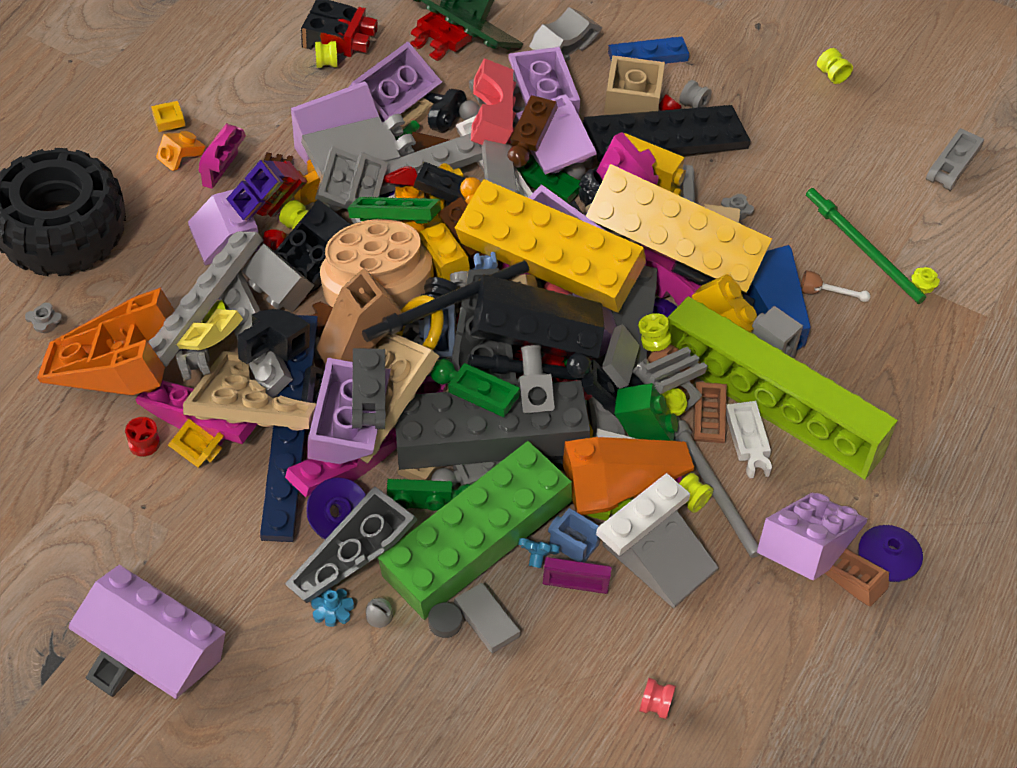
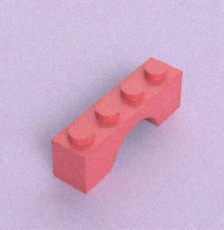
[471,58,516,145]

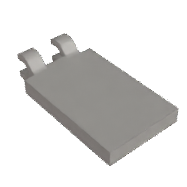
[301,114,416,180]

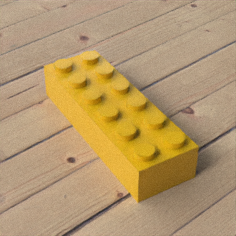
[586,164,772,294]
[455,179,646,313]

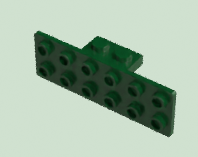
[413,0,523,50]

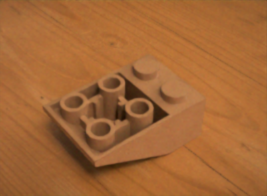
[316,268,403,364]

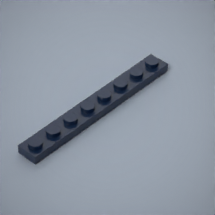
[260,315,318,542]

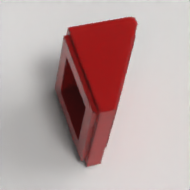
[383,166,417,186]

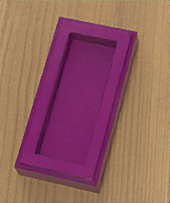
[542,557,612,594]

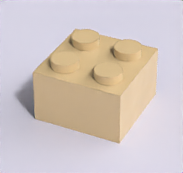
[604,55,665,115]

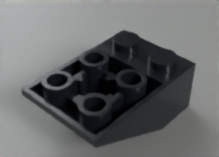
[275,199,351,296]

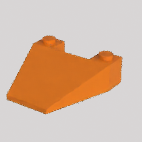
[37,287,175,396]

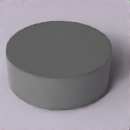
[428,602,462,638]

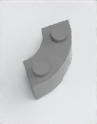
[529,7,603,61]

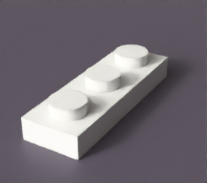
[596,473,690,556]

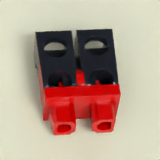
[301,0,378,57]

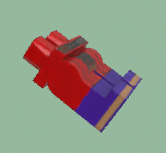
[226,160,307,220]

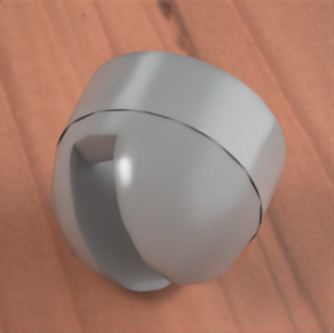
[366,597,393,628]

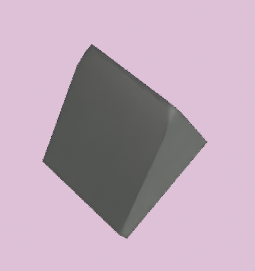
[85,651,135,697]

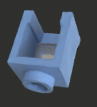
[548,508,600,563]

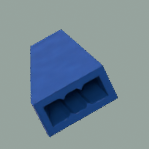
[746,245,811,350]

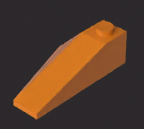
[563,437,694,515]

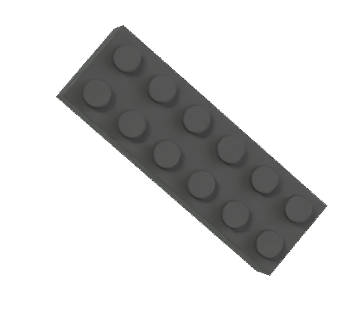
[395,381,590,470]

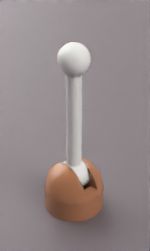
[801,270,870,302]

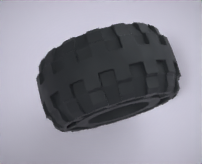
[0,148,126,276]

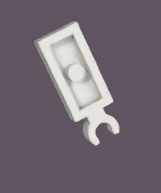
[726,401,772,478]

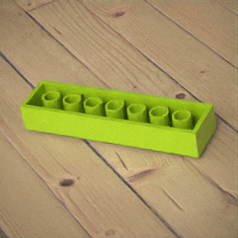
[667,296,898,480]

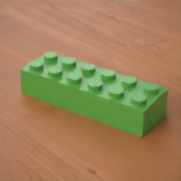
[378,441,572,620]

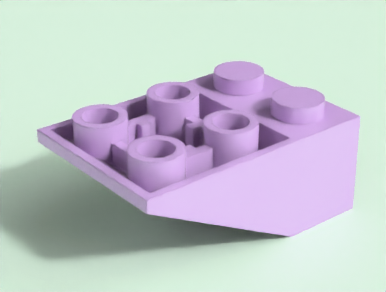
[516,94,597,175]
[757,493,868,581]

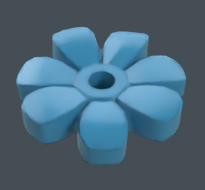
[518,538,560,568]
[311,588,354,627]

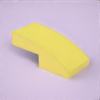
[176,309,243,350]

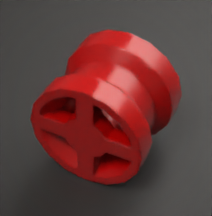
[125,417,160,457]

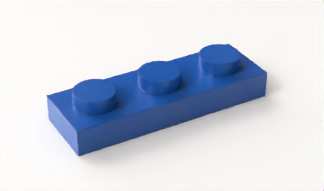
[608,36,689,64]

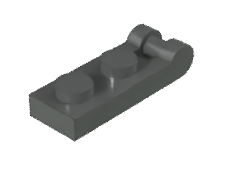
[352,348,386,429]

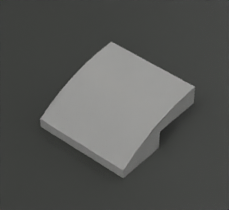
[315,146,388,209]

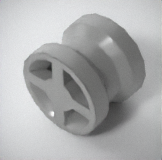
[679,80,712,108]

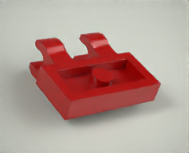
[410,12,472,61]

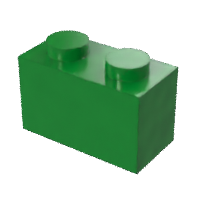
[614,383,678,441]

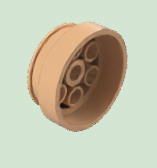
[320,219,435,310]

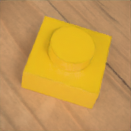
[151,101,185,132]

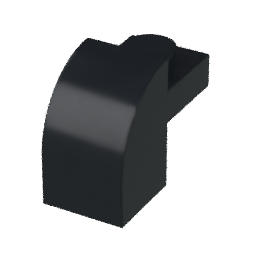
[238,309,310,364]

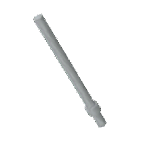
[674,416,760,558]

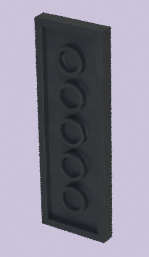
[583,105,751,162]

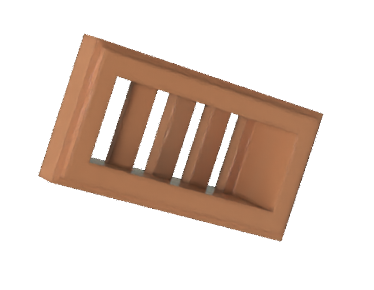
[693,382,727,443]
[825,549,889,607]

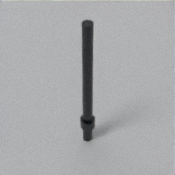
[362,260,529,342]
[468,354,644,387]

